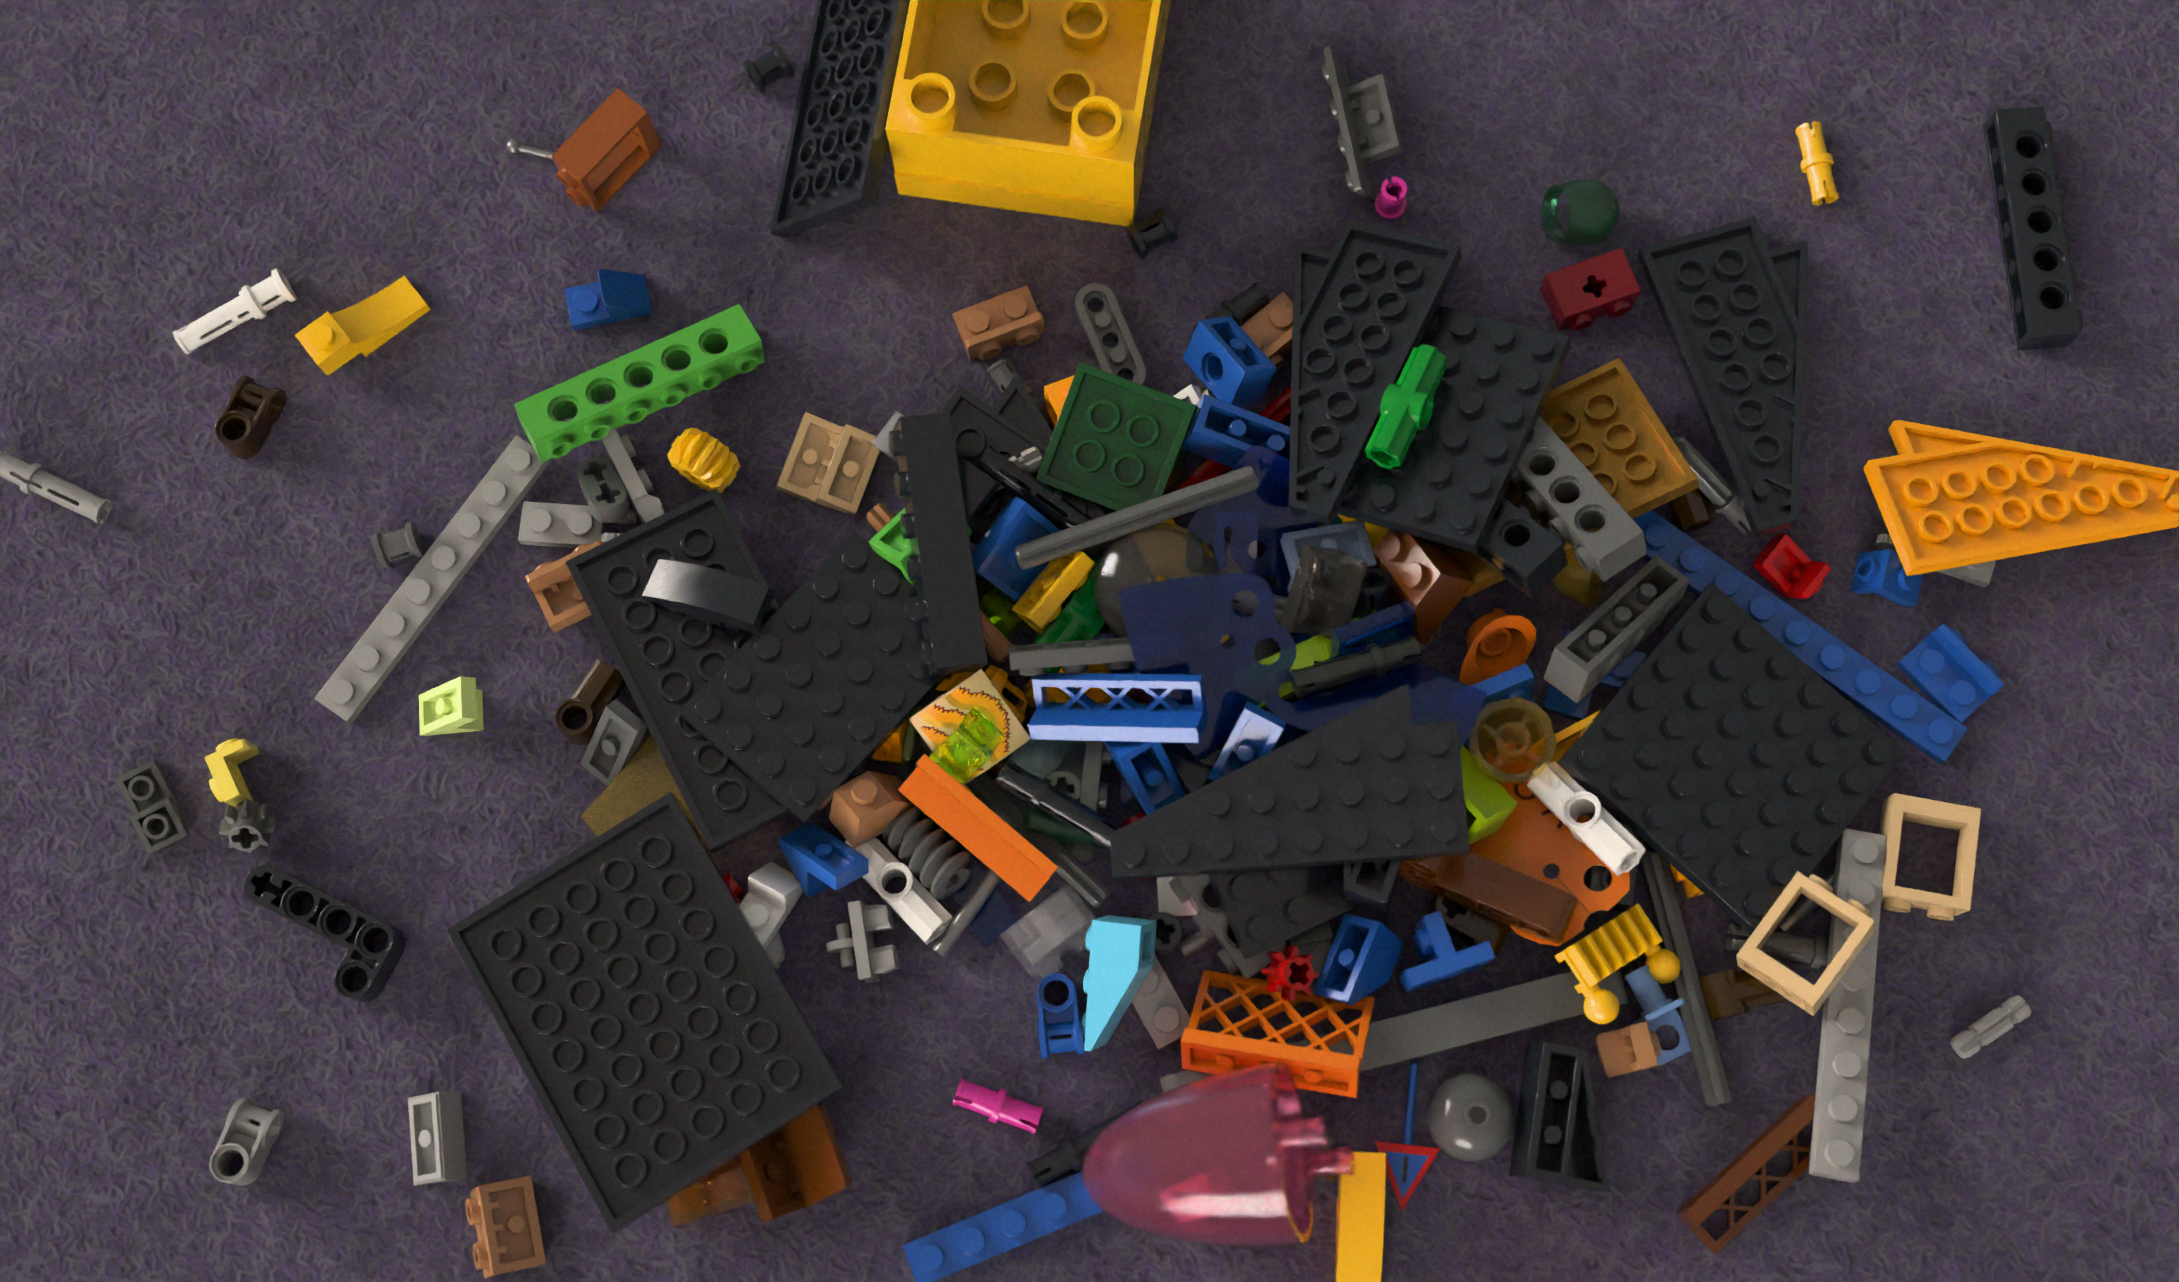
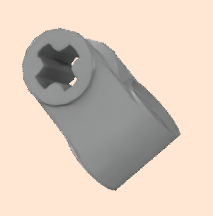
[209,1097,285,1186]

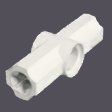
[1527,761,1645,876]
[845,837,953,944]

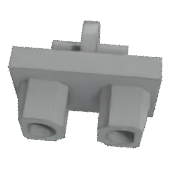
[826,900,900,983]

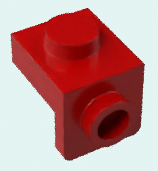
[1752,533,1831,599]

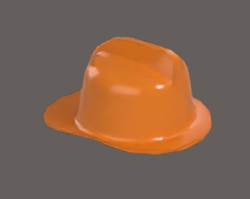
[1459,608,1536,690]

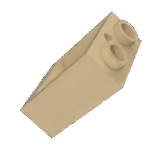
[1879,793,1981,921]
[1736,872,1875,1016]

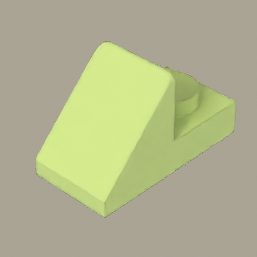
[419,676,484,736]

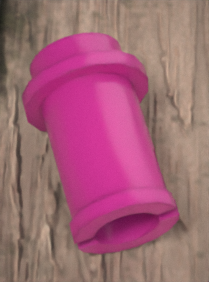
[1374,177,1408,220]

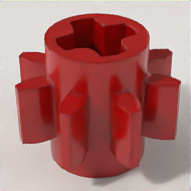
[1261,946,1319,1001]

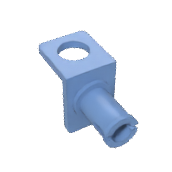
[1624,964,1691,1066]

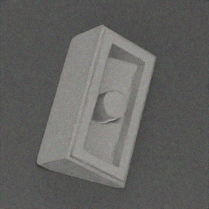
[408,1091,467,1186]

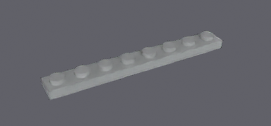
[314,435,552,724]
[1809,828,1886,1183]

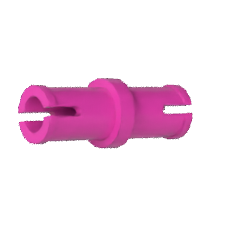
[952,1078,1044,1134]

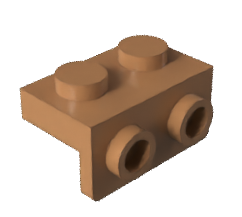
[525,540,603,633]

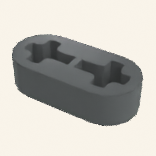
[577,457,630,523]

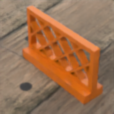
[1181,970,1375,1098]

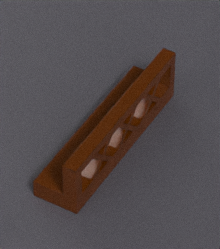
[1676,1094,1815,1254]

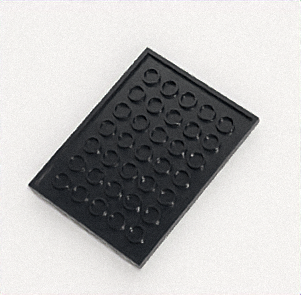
[447,792,845,1233]

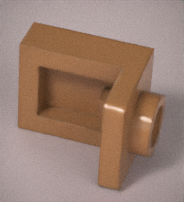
[1595,1022,1661,1078]

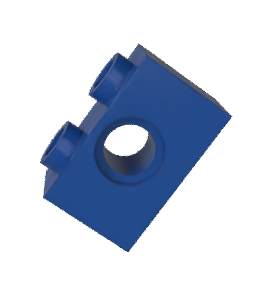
[1183,316,1276,408]

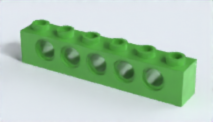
[514,304,765,463]

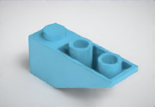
[1081,915,1157,1051]

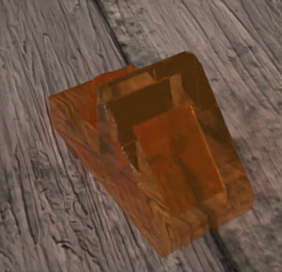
[666,1159,755,1227]

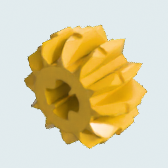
[667,428,741,493]

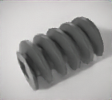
[883,807,971,900]

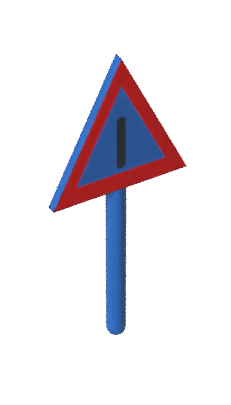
[1375,1061,1440,1211]

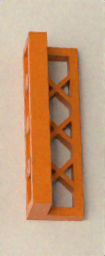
[898,754,1058,903]

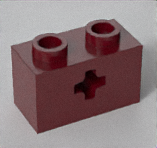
[1540,248,1641,331]

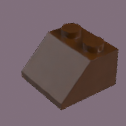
[1373,529,1474,645]

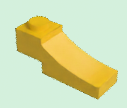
[295,276,431,376]

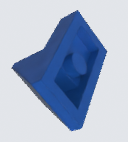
[564,269,653,331]
[1208,702,1287,781]
[779,822,869,897]

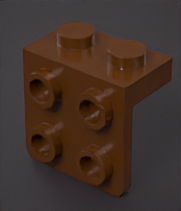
[739,1103,852,1223]

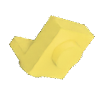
[204,738,260,807]

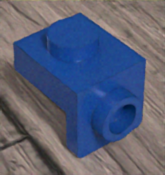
[1851,549,1924,607]

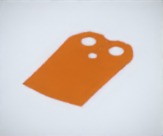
[1469,740,1630,946]

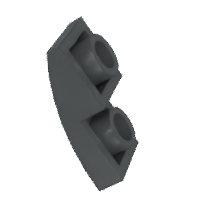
[115,759,189,855]

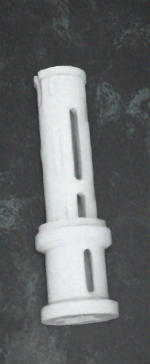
[173,268,297,354]

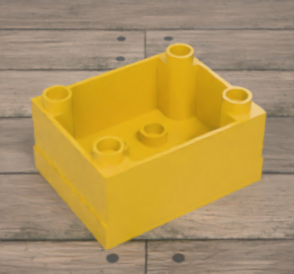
[885,0,1171,226]

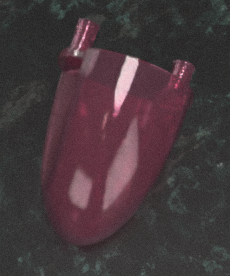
[1082,1062,1355,1246]

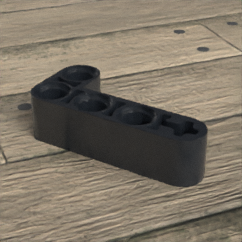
[244,865,406,1002]

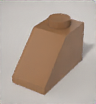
[829,771,916,849]

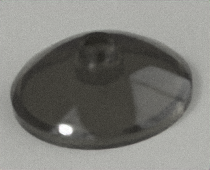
[1095,523,1222,645]

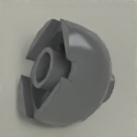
[1427,1073,1515,1162]

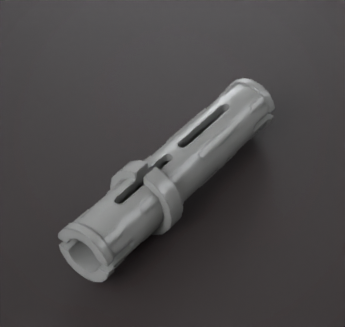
[0,451,113,524]

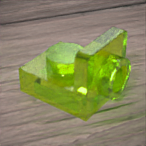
[929,708,1004,785]

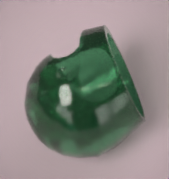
[1541,180,1620,245]

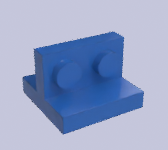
[972,496,1061,603]
[1397,911,1496,995]

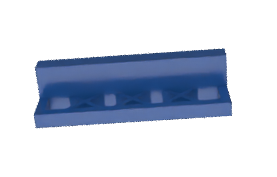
[1028,673,1208,743]

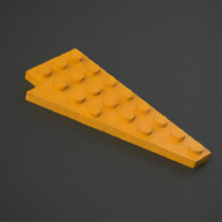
[1863,420,2179,576]

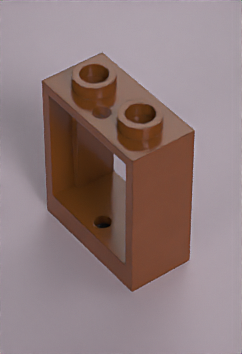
[551,88,662,213]

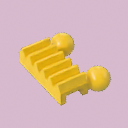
[1554,903,1681,1024]

